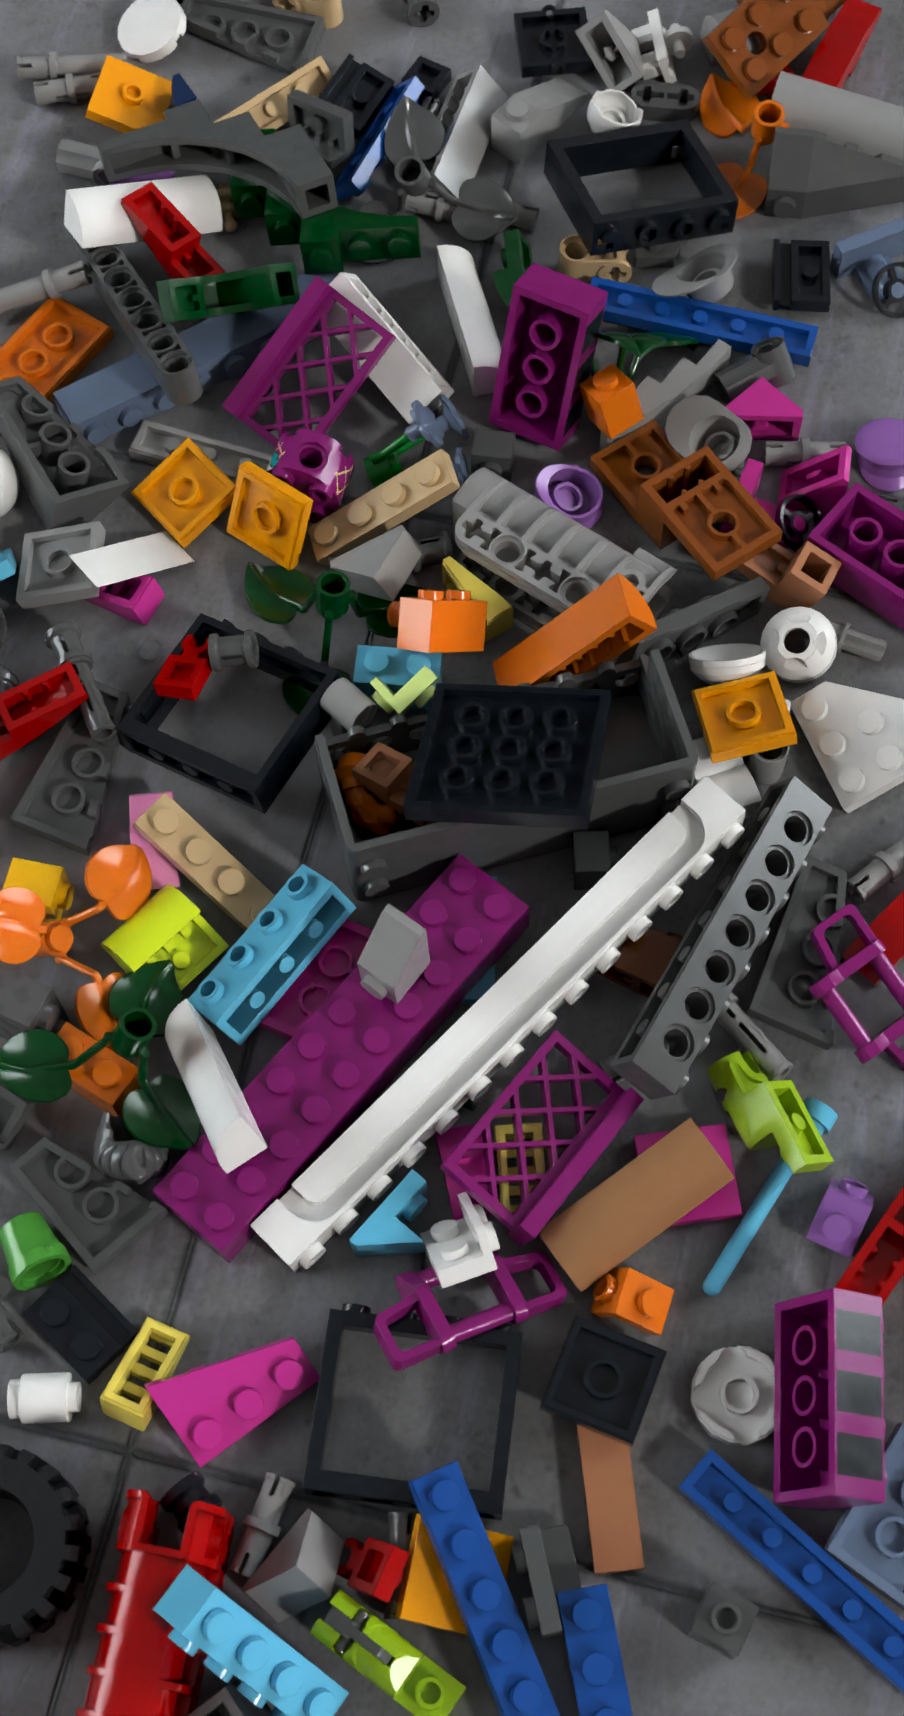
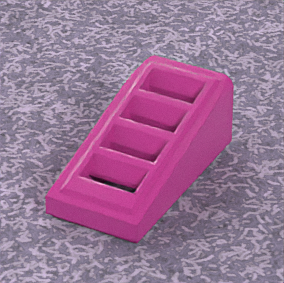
[83,575,164,625]

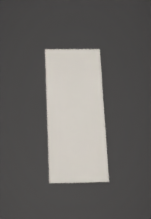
[68,531,194,588]

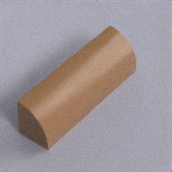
[538,1117,735,1292]

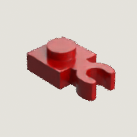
[153,634,212,701]
[336,1537,410,1603]

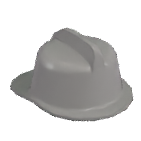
[652,244,737,303]
[665,395,752,472]

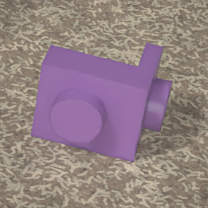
[806,1177,875,1258]

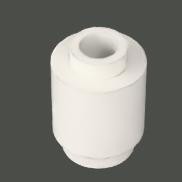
[7,1372,82,1424]

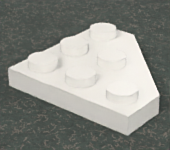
[790,681,904,813]

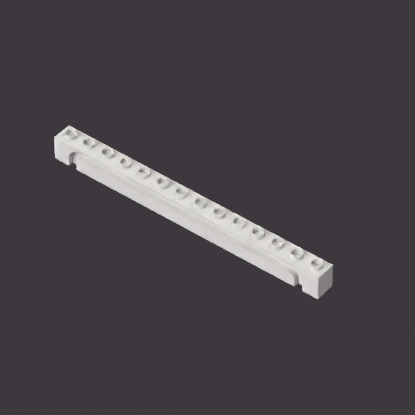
[250,776,746,1272]

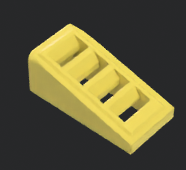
[442,556,514,642]
[493,1122,545,1213]
[100,1317,190,1431]

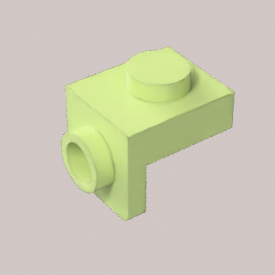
[370,665,440,715]

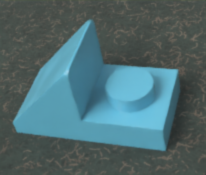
[349,1169,428,1257]

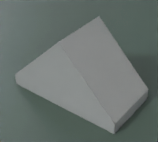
[575,10,644,91]
[330,524,422,602]
[241,1508,345,1623]

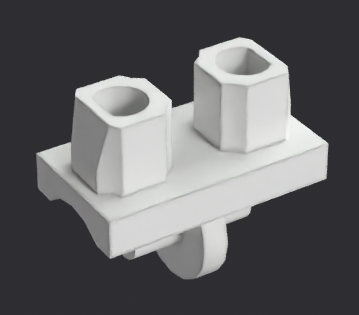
[631,8,694,83]

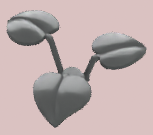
[357,96,517,264]

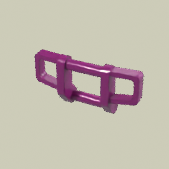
[808,904,904,1070]
[373,1251,567,1371]

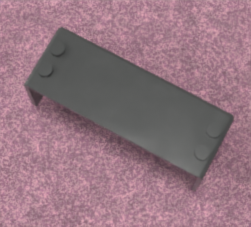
[314,648,698,901]

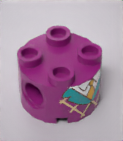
[266,429,355,523]

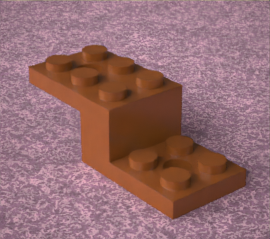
[702,0,846,100]
[589,419,783,581]

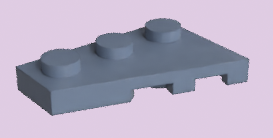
[823,1422,904,1610]

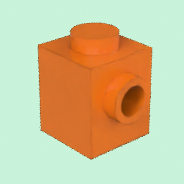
[579,363,644,439]

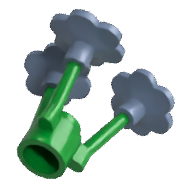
[363,394,469,488]

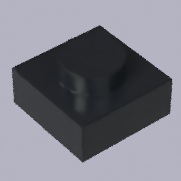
[401,56,451,104]

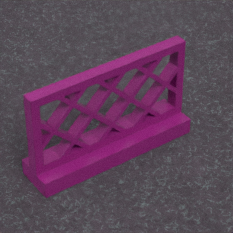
[222,275,396,448]
[440,1029,644,1246]

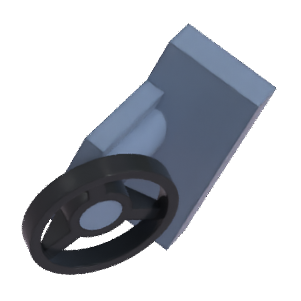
[830,217,904,318]

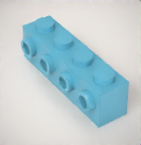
[188,864,356,1046]
[153,1564,349,1716]

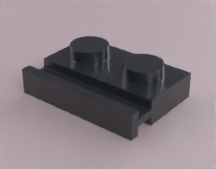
[318,53,395,140]
[772,239,831,312]
[23,1264,138,1385]

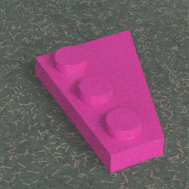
[144,1336,319,1468]

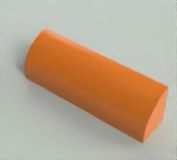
[492,573,657,686]

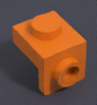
[591,1267,675,1335]

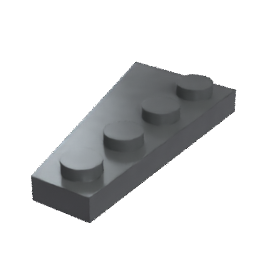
[181,0,325,75]

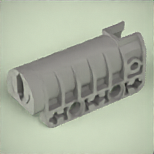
[452,468,677,665]

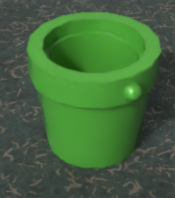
[0,1212,72,1291]

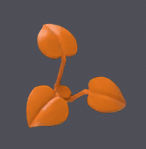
[700,73,790,220]
[0,844,152,1053]

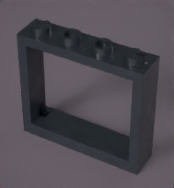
[544,119,739,256]
[116,613,341,814]
[302,1303,523,1521]

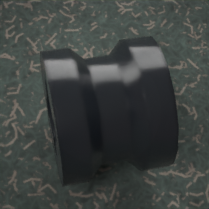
[159,1471,223,1534]

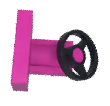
[720,458,823,551]

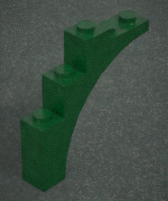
[230,128,421,274]

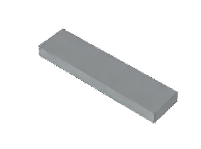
[128,419,272,484]

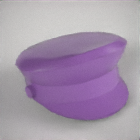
[855,418,904,492]
[533,464,604,529]

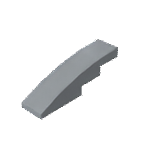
[599,339,732,451]

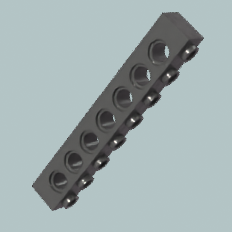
[609,776,833,1100]

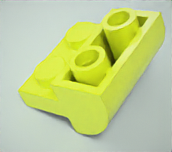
[100,884,229,991]

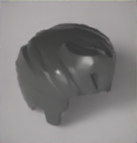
[93,1112,170,1184]

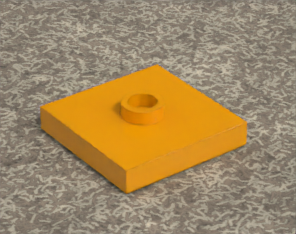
[85,55,172,133]
[131,437,235,549]
[226,460,313,571]
[691,671,797,764]
[395,1513,514,1636]

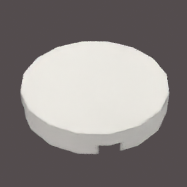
[118,0,186,63]
[690,1346,775,1446]

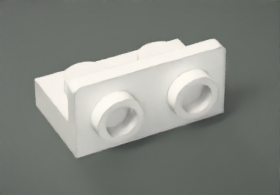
[420,1192,500,1289]

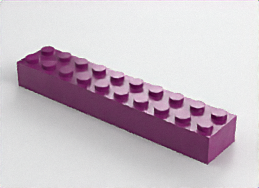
[152,854,529,1263]

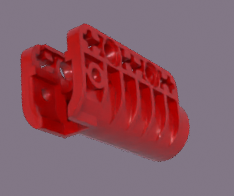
[75,1489,235,1716]

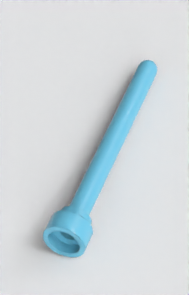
[703,1097,838,1296]

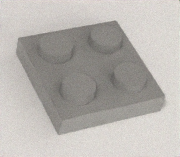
[16,521,106,609]

